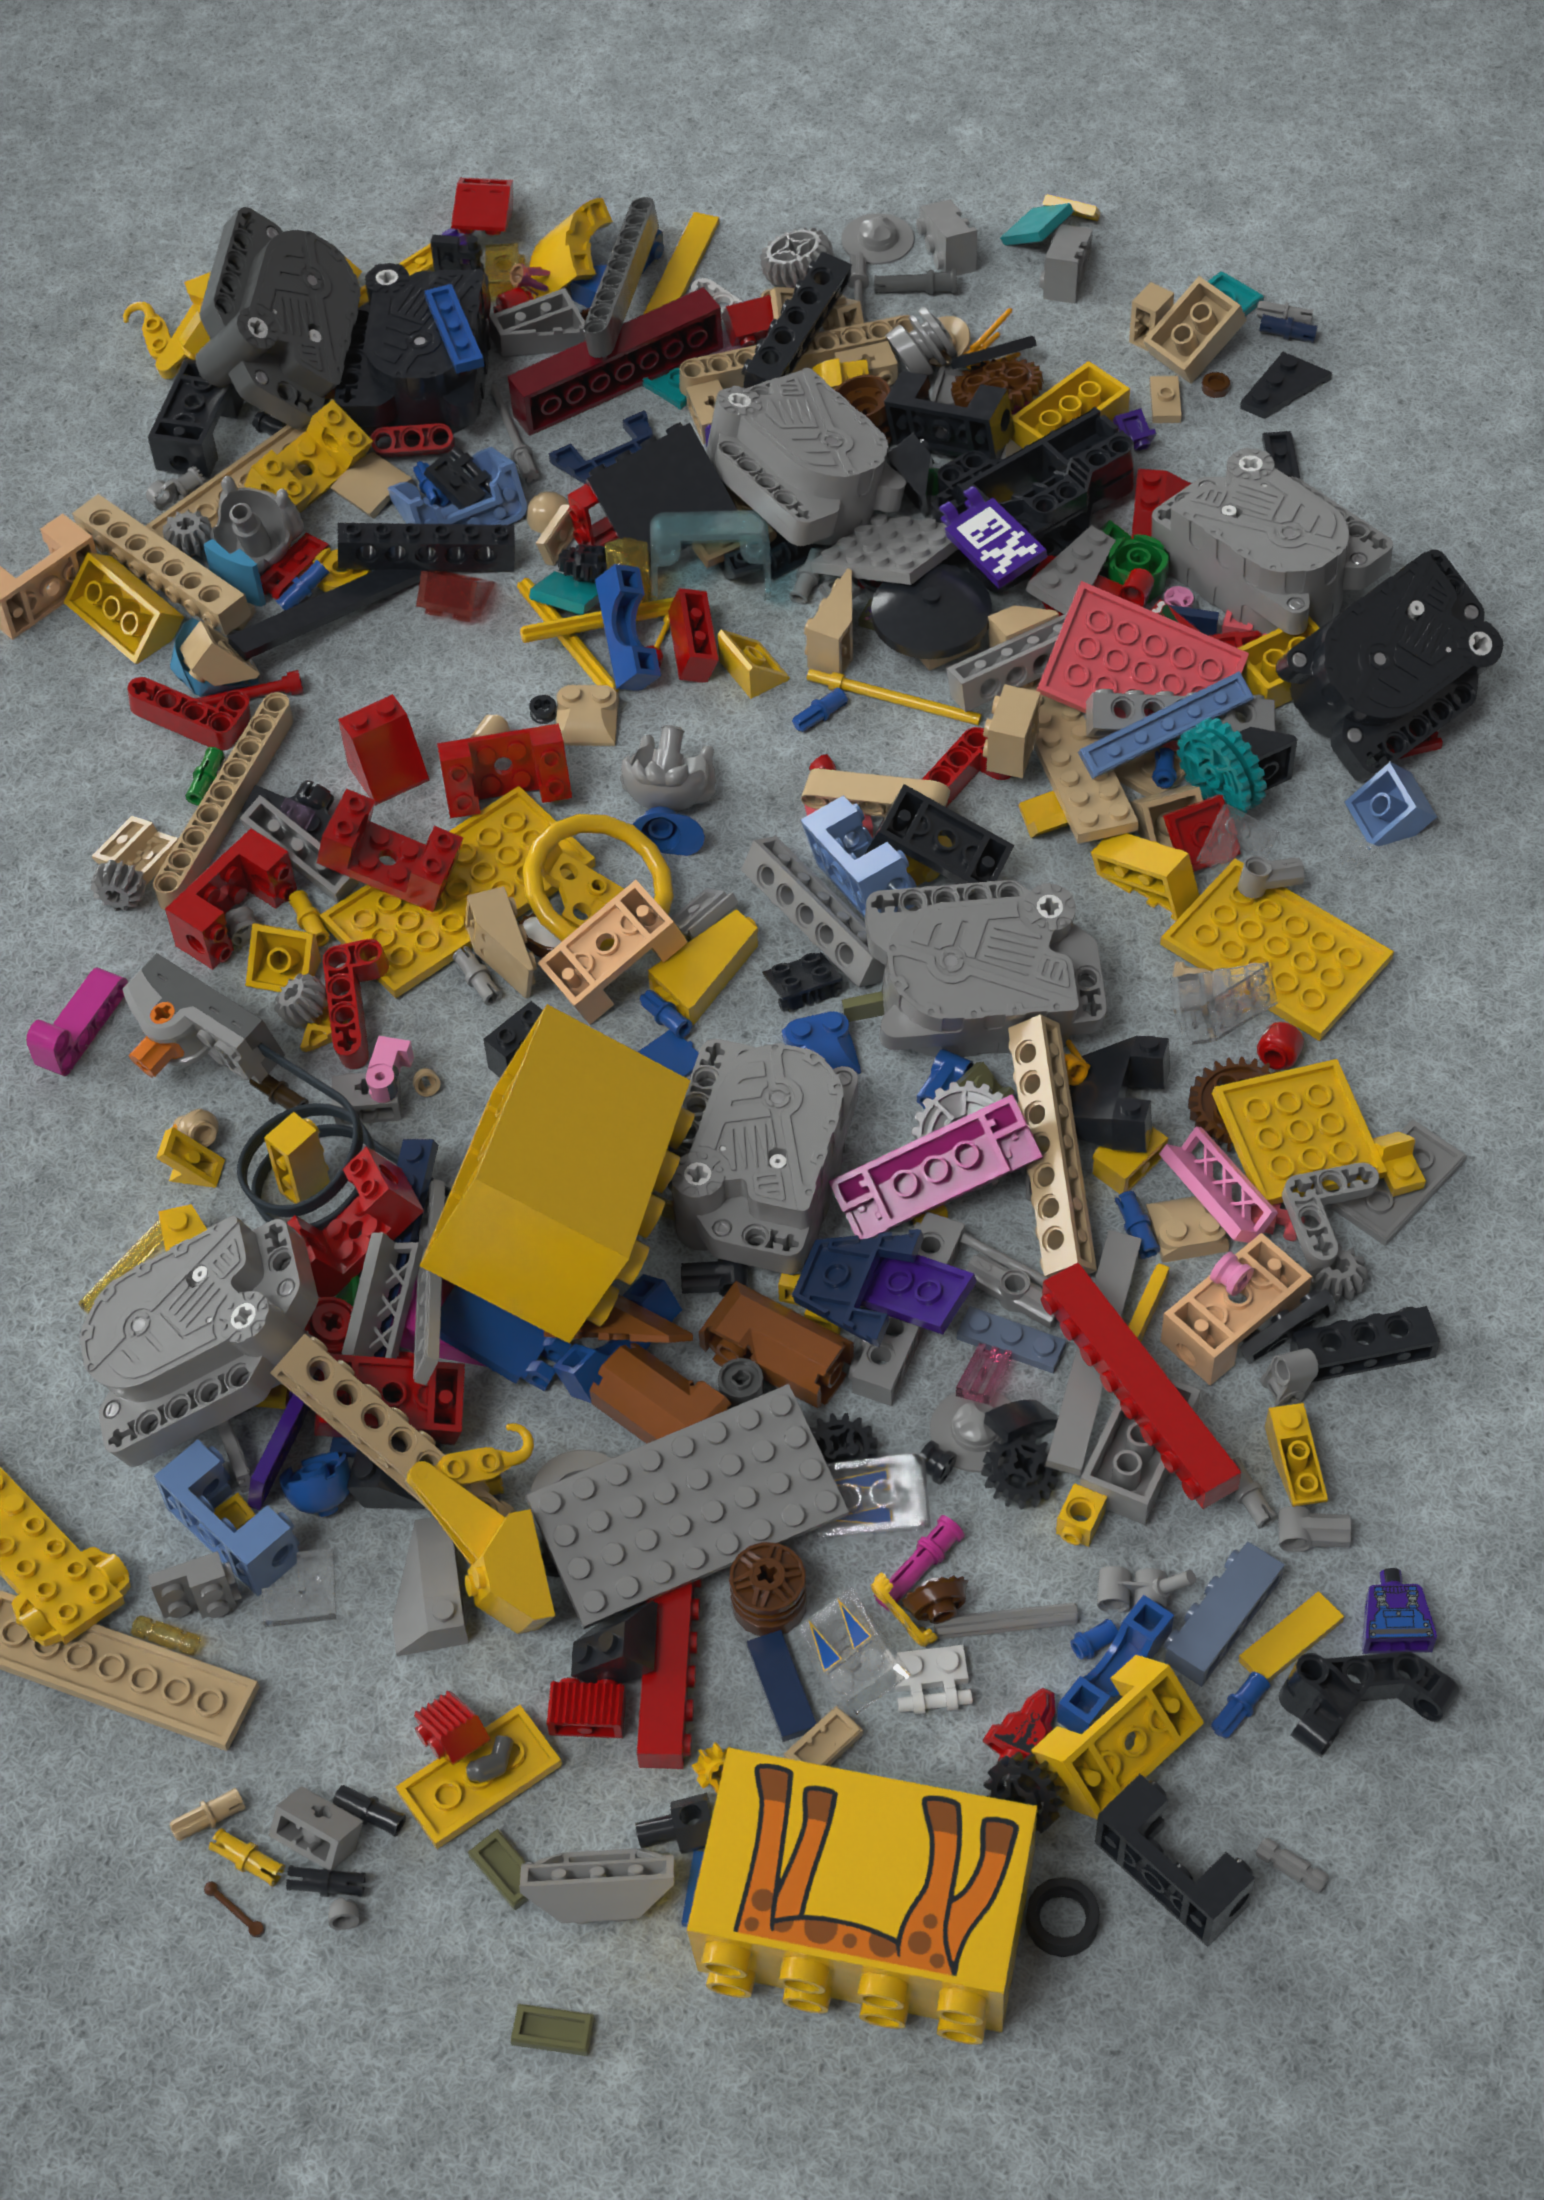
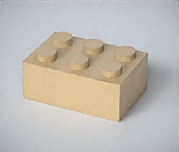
[1143,276,1247,384]

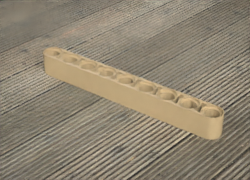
[679,315,918,396]
[153,692,294,910]

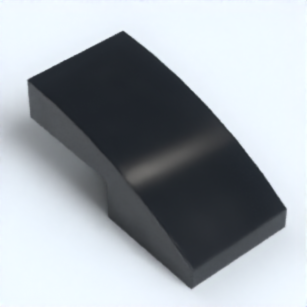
[984,1399,1058,1443]

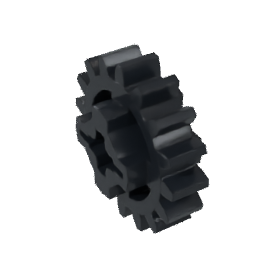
[558,544,622,583]
[809,1413,878,1488]
[981,1434,1060,1509]
[983,1752,1065,1833]

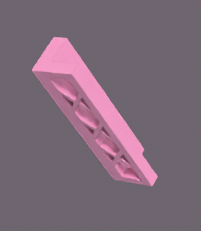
[1159,1126,1278,1243]

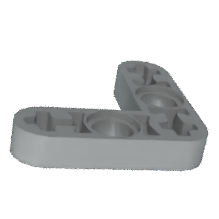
[1282,1163,1379,1268]

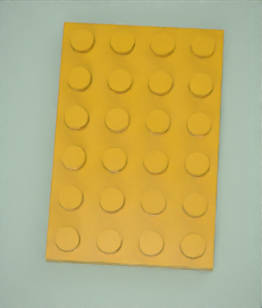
[1160,858,1394,1041]

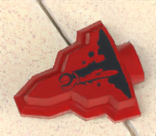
[982,1687,1056,1765]

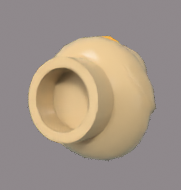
[172,1108,219,1147]

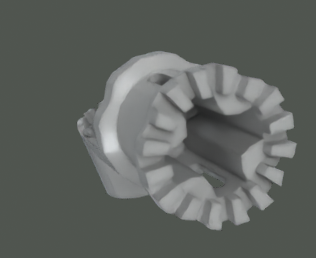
[146,466,206,510]

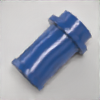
[1152,748,1177,788]
[1070,1619,1118,1660]

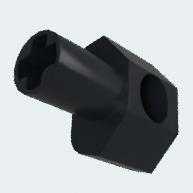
[635,1793,713,1854]

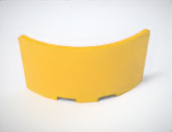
[530,197,613,299]

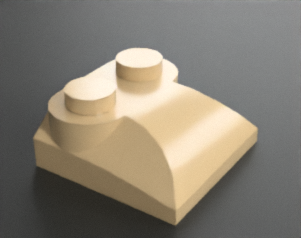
[556,685,619,746]
[1146,1196,1229,1263]

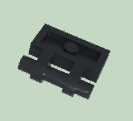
[430,234,485,273]
[424,446,492,510]

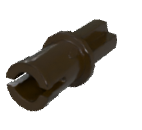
[249,1074,309,1110]

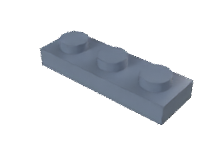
[957,1306,1066,1373]

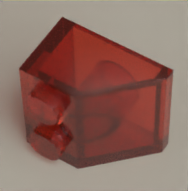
[416,571,495,622]

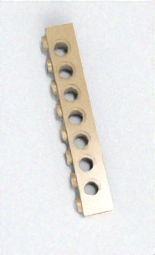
[72,494,252,636]
[1008,1014,1097,1278]
[270,1334,516,1517]

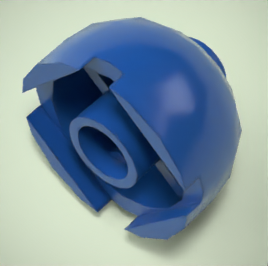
[279,1452,351,1517]

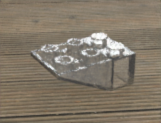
[1170,962,1278,1045]

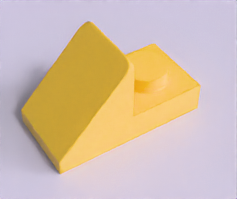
[156,1127,225,1188]
[1373,1131,1426,1197]

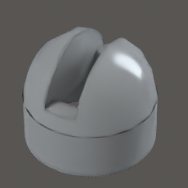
[328,1897,359,1931]

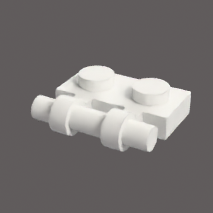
[891,1645,972,1715]

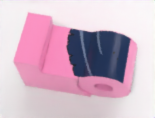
[366,1036,414,1103]

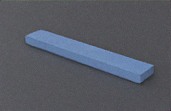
[1078,671,1254,780]

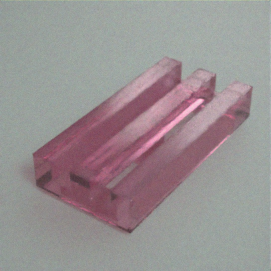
[956,1343,1012,1405]

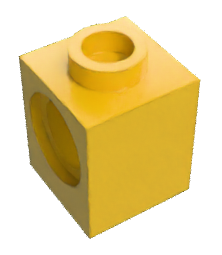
[1056,1483,1107,1547]

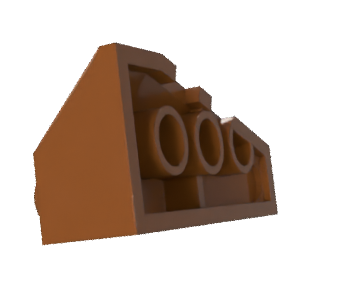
[544,1294,693,1343]

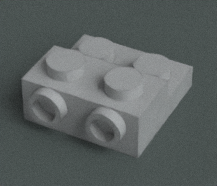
[147,1551,242,1619]

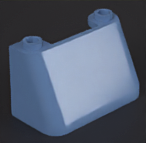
[387,447,527,525]

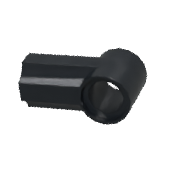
[681,1259,748,1297]

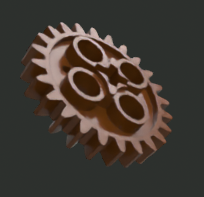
[951,357,1044,411]
[1188,1057,1281,1152]

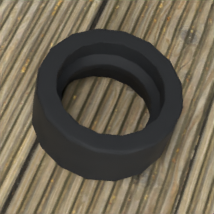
[1026,1877,1100,1957]

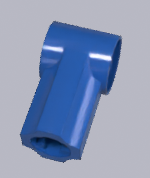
[917,1049,973,1109]

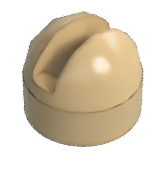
[413,1068,440,1097]

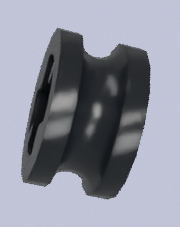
[529,695,557,724]

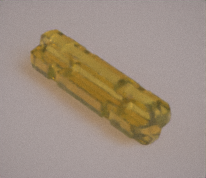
[131,1615,201,1656]

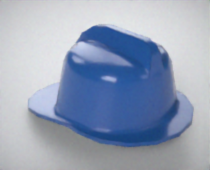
[632,806,705,856]

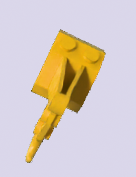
[123,272,211,379]
[407,1423,555,1634]

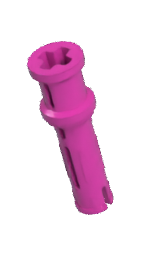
[874,1515,965,1611]

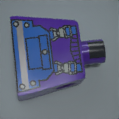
[1362,1568,1437,1654]

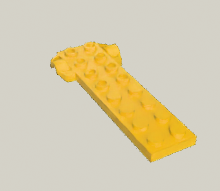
[0,1467,131,1647]

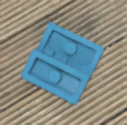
[203,539,266,607]

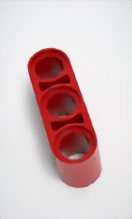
[371,423,455,458]

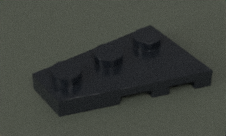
[1240,351,1332,419]

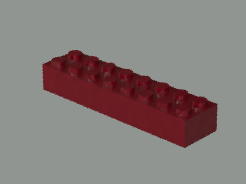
[507,287,723,436]

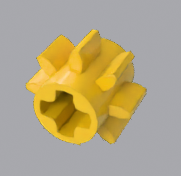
[692,1742,730,1793]

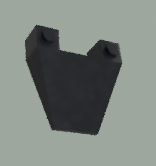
[1069,1035,1170,1153]

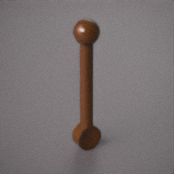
[204,1881,264,1938]

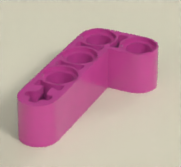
[26,967,128,1076]

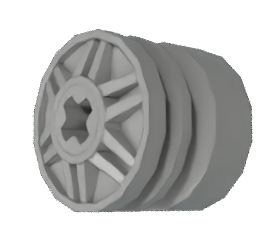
[885,306,958,377]

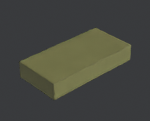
[842,991,884,1022]
[467,1829,529,1911]
[510,2004,595,2056]

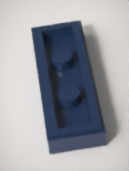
[746,1630,816,1742]

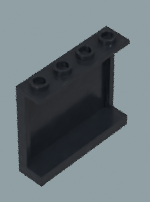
[586,422,741,573]

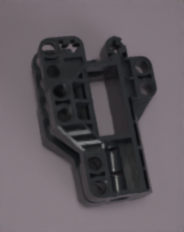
[931,407,1134,593]

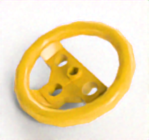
[523,814,674,951]

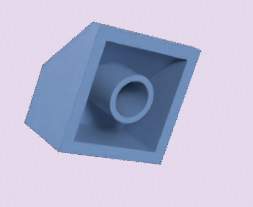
[1345,762,1437,848]

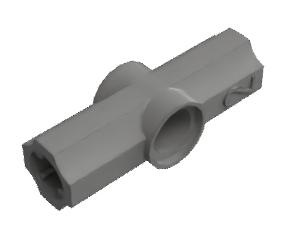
[965,1253,1059,1329]

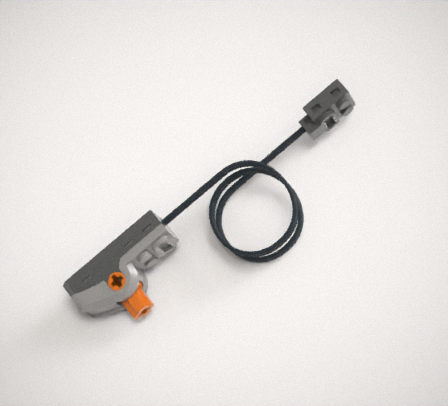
[123,953,451,1231]

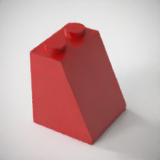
[338,694,430,806]

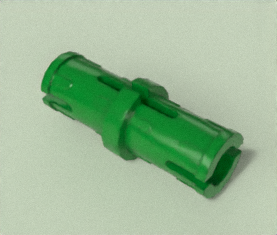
[185,747,225,806]

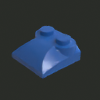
[782,1011,861,1074]

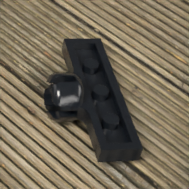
[241,780,334,843]

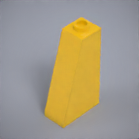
[648,909,758,1025]

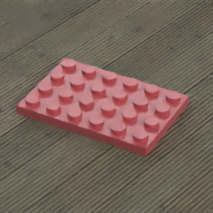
[1036,581,1249,751]

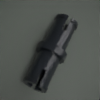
[286,1865,366,1898]

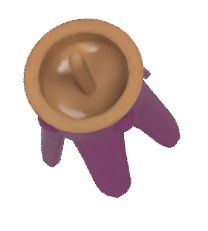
[510,263,550,296]

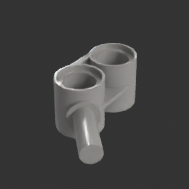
[1097,1566,1196,1613]

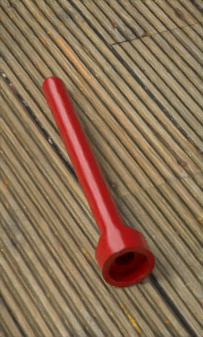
[195,670,304,707]

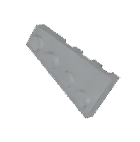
[1026,525,1116,614]

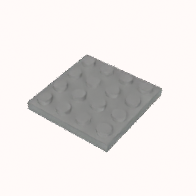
[811,513,958,585]

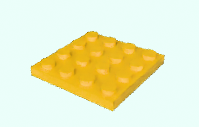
[1212,1059,1387,1205]

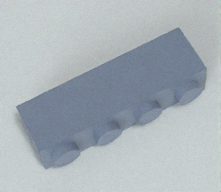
[1164,1541,1285,1687]

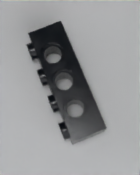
[1290,1306,1440,1382]

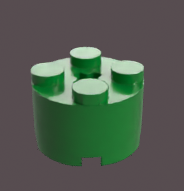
[1107,534,1169,604]

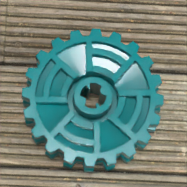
[1177,717,1267,820]

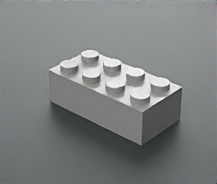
[1080,1378,1201,1525]

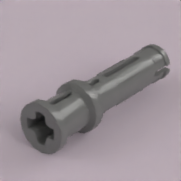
[874,269,957,295]

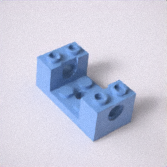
[801,795,917,918]
[154,1439,301,1596]

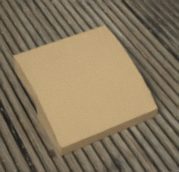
[330,452,414,519]
[92,816,179,886]

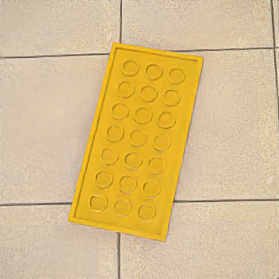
[319,786,596,999]

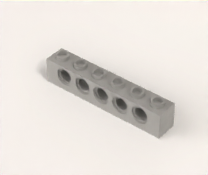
[947,613,1067,712]
[1086,689,1275,740]
[741,836,885,987]
[848,1212,965,1406]

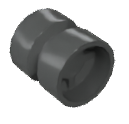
[718,1358,764,1410]

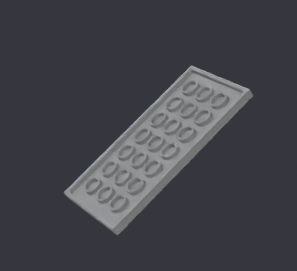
[526,1384,849,1629]

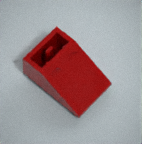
[451,177,513,235]

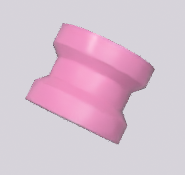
[1164,586,1194,608]
[1210,1252,1254,1296]

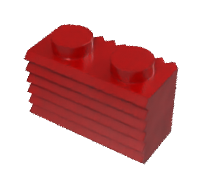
[547,1678,626,1739]
[414,1691,491,1765]

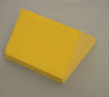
[718,629,790,699]
[245,923,321,992]

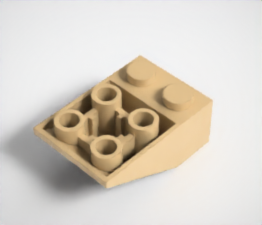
[804,568,853,674]
[465,886,537,998]

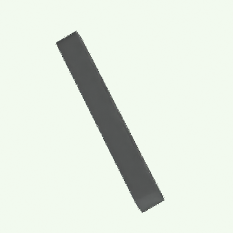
[583,197,659,358]

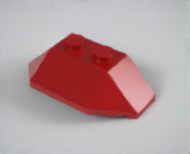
[1131,469,1192,552]

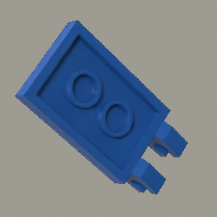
[440,1285,572,1391]

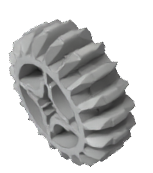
[760,227,833,288]

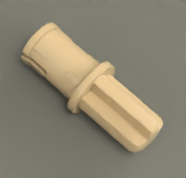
[170,1788,246,1841]

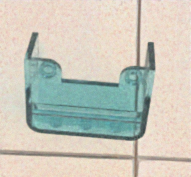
[650,510,771,601]

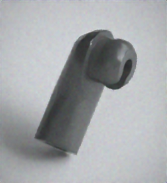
[466,1736,514,1783]

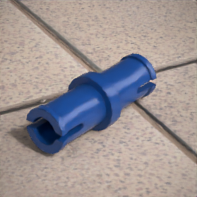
[275,559,330,610]
[1115,1191,1161,1259]

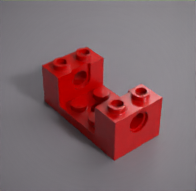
[437,723,572,818]
[316,788,464,912]
[165,828,297,970]
[287,1146,424,1297]
[314,1354,465,1445]

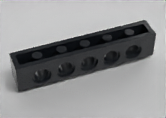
[742,251,852,388]
[338,522,515,571]

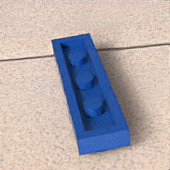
[424,284,484,373]

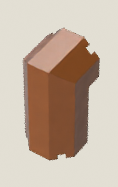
[698,1281,854,1409]
[589,1343,731,1444]

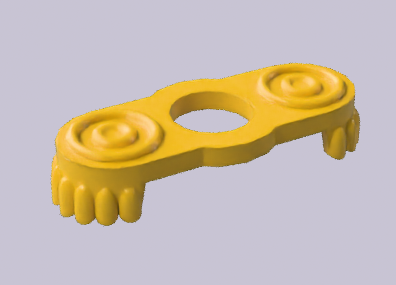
[870,1572,938,1648]

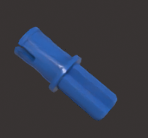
[413,461,448,508]
[792,687,848,732]
[639,990,692,1038]
[1211,1671,1270,1739]

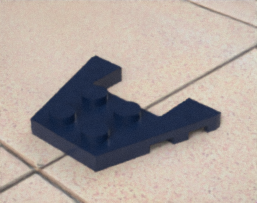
[549,410,653,484]
[792,1229,924,1347]

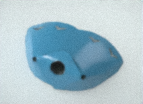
[170,618,259,697]

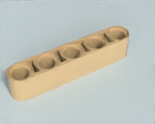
[801,769,950,817]

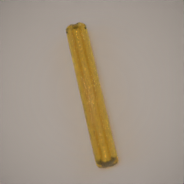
[78,1219,163,1314]

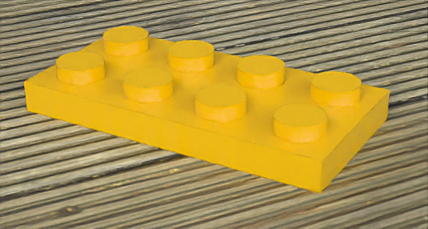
[395,1704,562,1849]

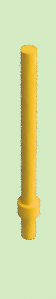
[807,669,982,726]

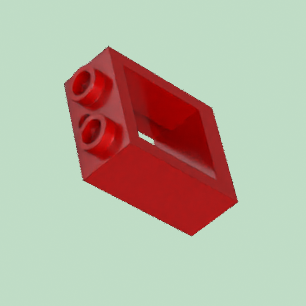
[567,484,618,547]

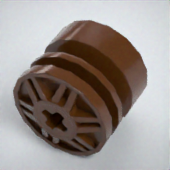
[835,375,892,444]
[729,1542,807,1636]

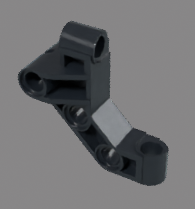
[1279,1652,1460,1758]

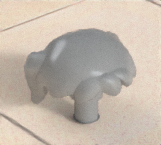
[210,476,304,574]
[620,725,716,812]

